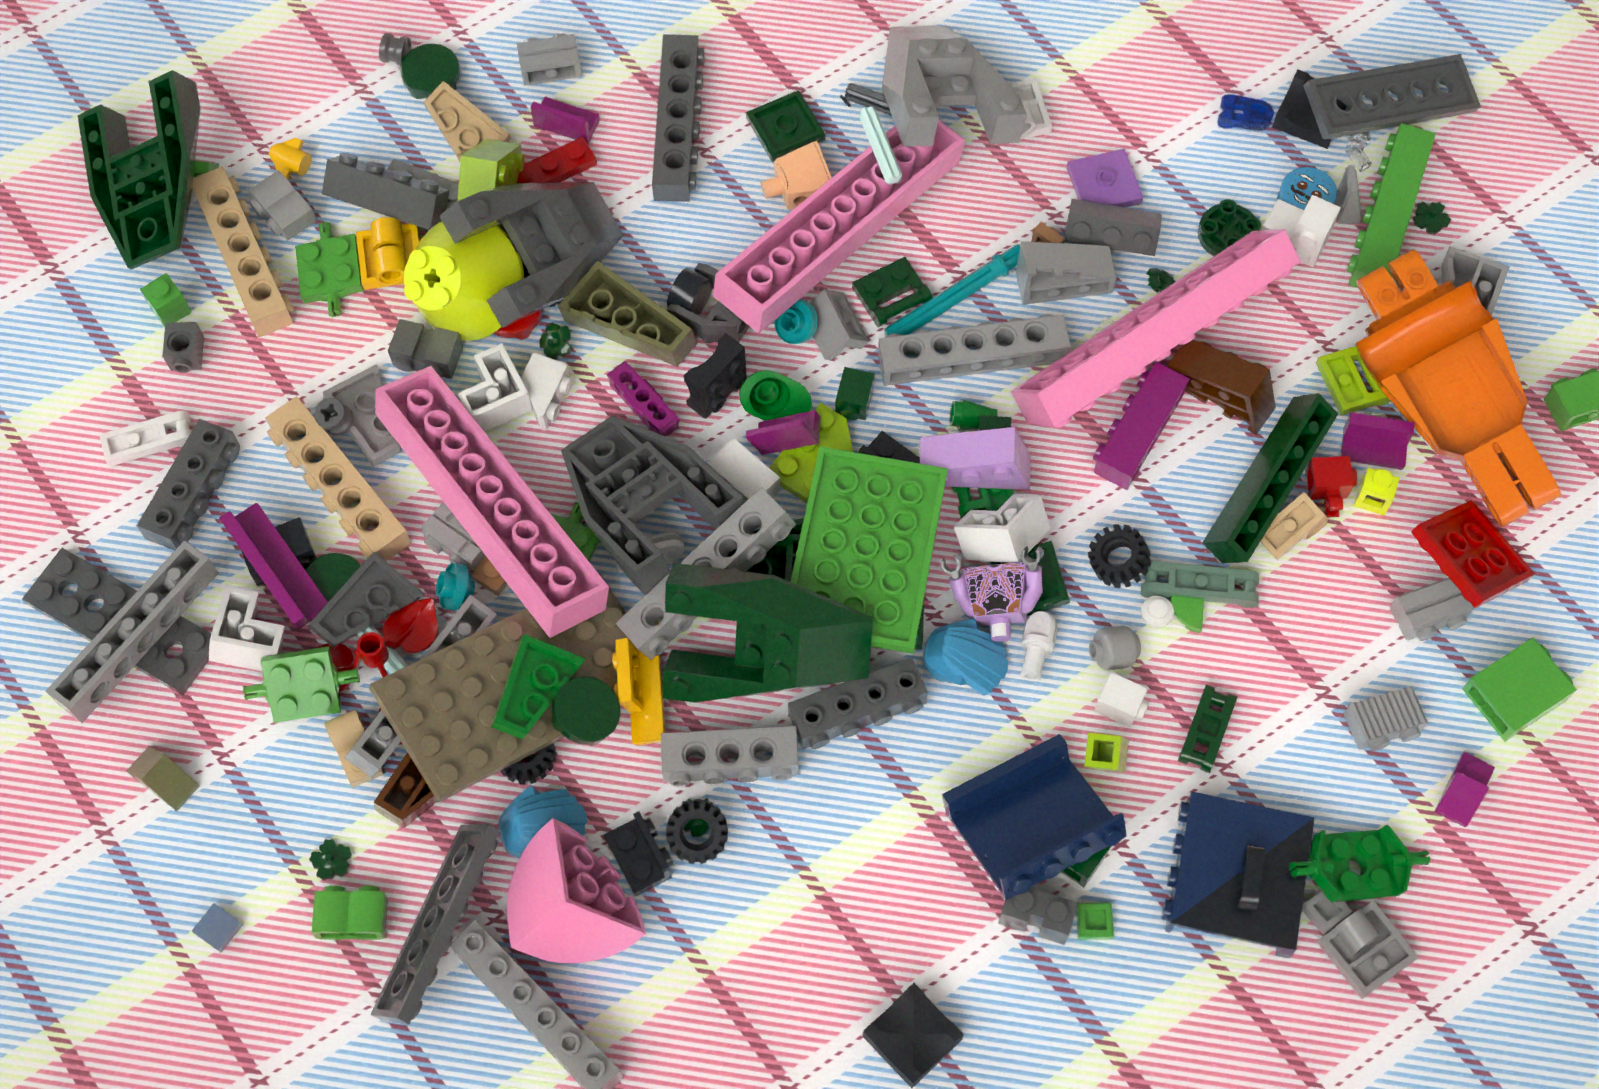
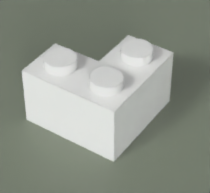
[1262,195,1341,267]
[457,343,532,432]
[954,494,1051,563]
[209,585,285,671]

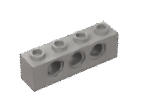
[661,726,798,786]

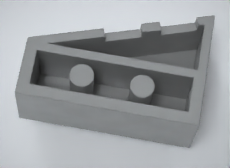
[1441,246,1510,316]

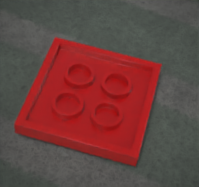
[1411,500,1535,608]

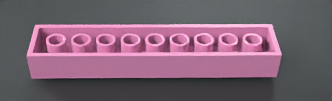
[713,120,965,333]
[1010,229,1301,428]
[375,366,609,638]

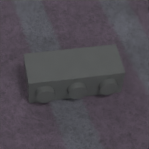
[1064,198,1162,256]

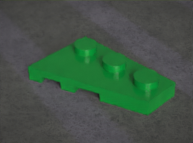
[491,634,586,740]

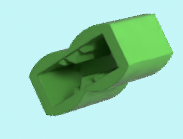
[311,885,388,940]

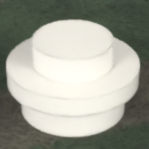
[1140,596,1174,628]

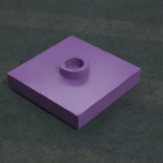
[1066,148,1143,208]

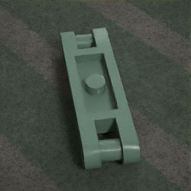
[1141,561,1259,608]

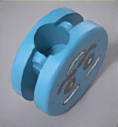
[1277,167,1337,210]

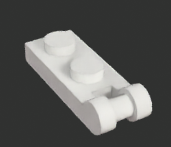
[99,411,192,467]

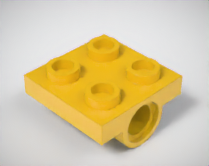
[356,217,420,290]

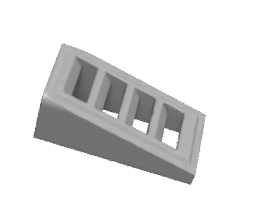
[1335,165,1362,224]

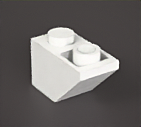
[521,353,573,431]

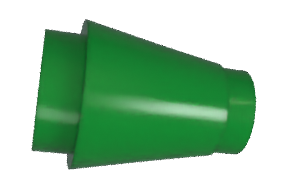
[949,399,997,430]

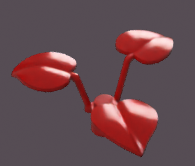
[316,598,439,744]

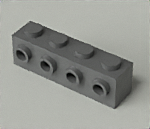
[322,153,450,230]
[136,419,240,551]
[788,657,928,749]

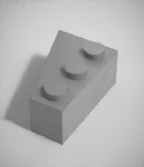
[1016,241,1117,305]

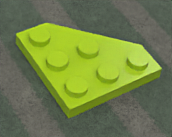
[769,402,853,503]

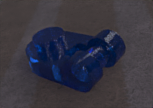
[1217,94,1274,131]

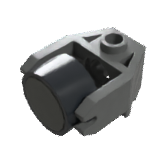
[666,263,750,343]

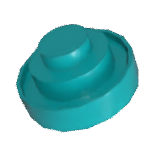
[774,298,818,344]
[436,562,475,611]

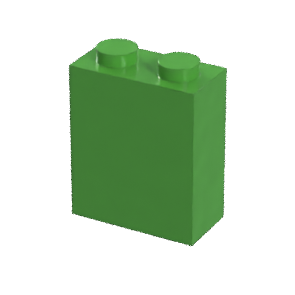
[1462,637,1577,742]

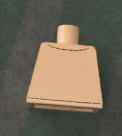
[761,141,832,210]

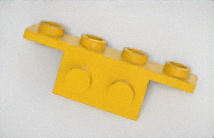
[612,620,665,746]

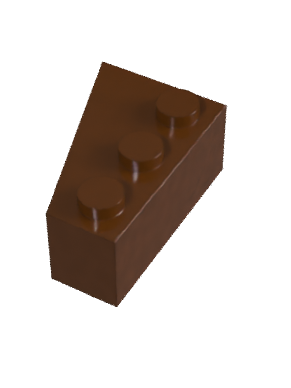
[1168,340,1276,435]
[373,752,438,828]

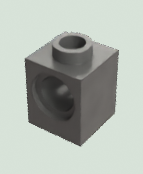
[162,322,204,373]

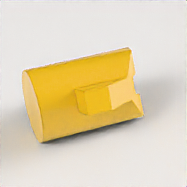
[269,138,312,180]

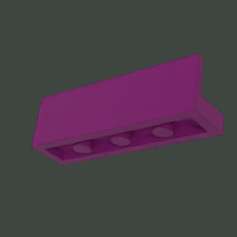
[219,503,328,630]

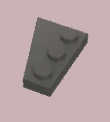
[308,552,424,648]

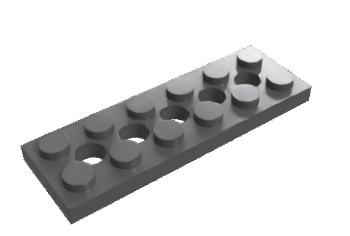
[1304,54,1481,140]
[22,547,211,696]
[370,824,500,1024]

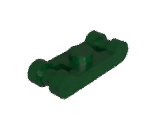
[1178,684,1238,774]

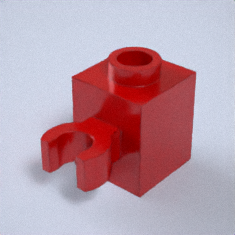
[1305,456,1357,518]

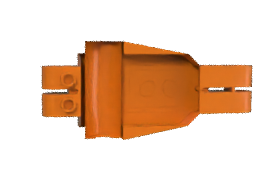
[1356,249,1561,527]

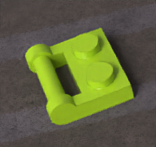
[1316,346,1391,416]

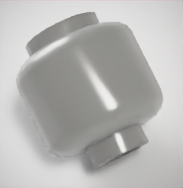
[1089,625,1141,671]

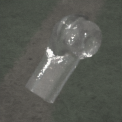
[1345,132,1372,172]

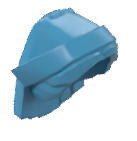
[923,619,1008,696]
[498,785,587,858]

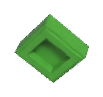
[1076,902,1114,940]

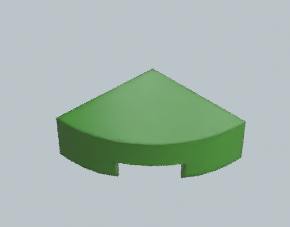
[1169,595,1204,633]

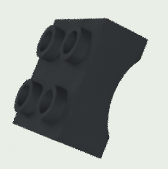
[1272,69,1347,149]
[683,333,747,419]
[862,983,964,1088]

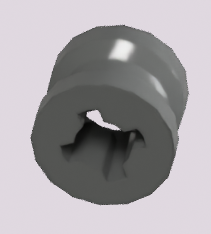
[379,33,411,66]
[314,398,354,435]

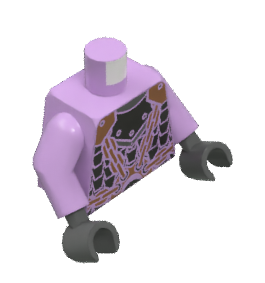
[941,546,1044,642]

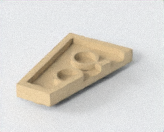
[424,81,511,161]

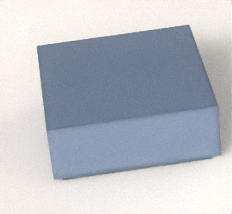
[192,903,243,953]

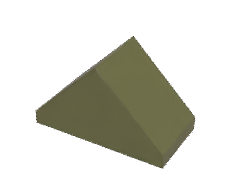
[126,746,200,812]

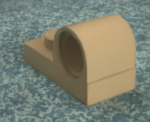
[1260,492,1328,560]
[324,709,384,788]

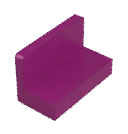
[530,97,600,144]
[746,410,821,455]
[1341,412,1415,470]

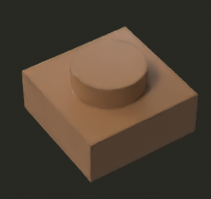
[1031,222,1065,243]
[471,556,508,596]

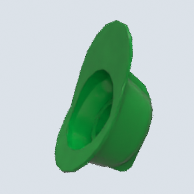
[739,370,812,421]

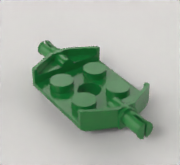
[1289,825,1430,902]

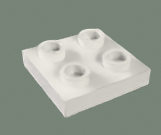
[994,78,1052,145]

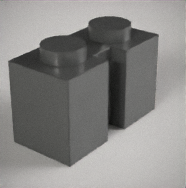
[388,319,463,379]
[998,887,1079,945]

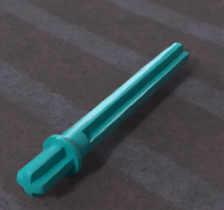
[884,244,1020,336]

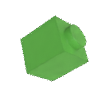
[140,273,192,327]

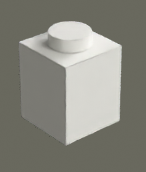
[1094,672,1149,728]

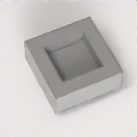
[1302,891,1353,935]

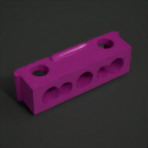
[606,361,680,437]

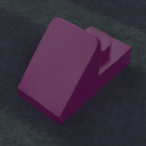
[1434,751,1495,828]

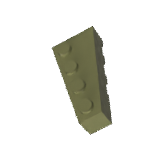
[558,261,697,367]

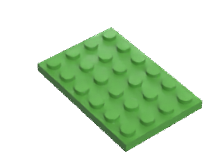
[791,446,948,654]

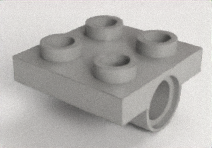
[1317,900,1419,999]

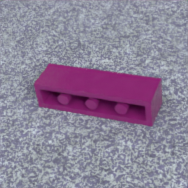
[1093,362,1190,490]

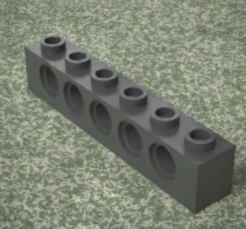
[652,34,705,202]

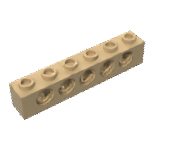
[192,166,294,338]
[265,396,412,561]

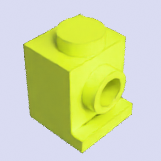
[1353,468,1400,516]

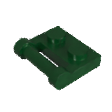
[852,257,933,327]

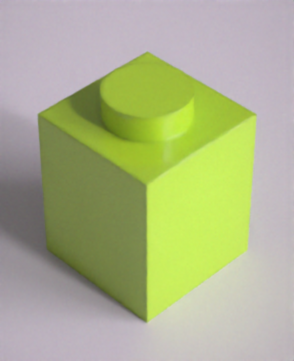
[1084,732,1129,773]

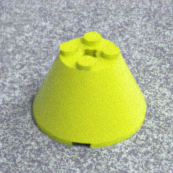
[404,221,524,341]

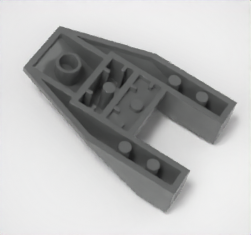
[439,182,624,328]
[561,415,745,595]

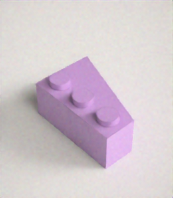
[920,427,1030,490]

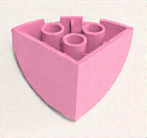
[507,818,646,963]

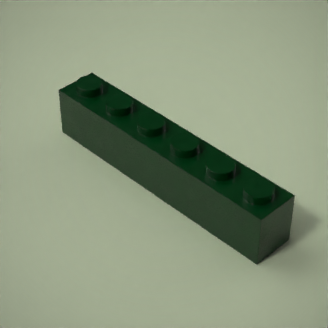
[1202,393,1338,564]

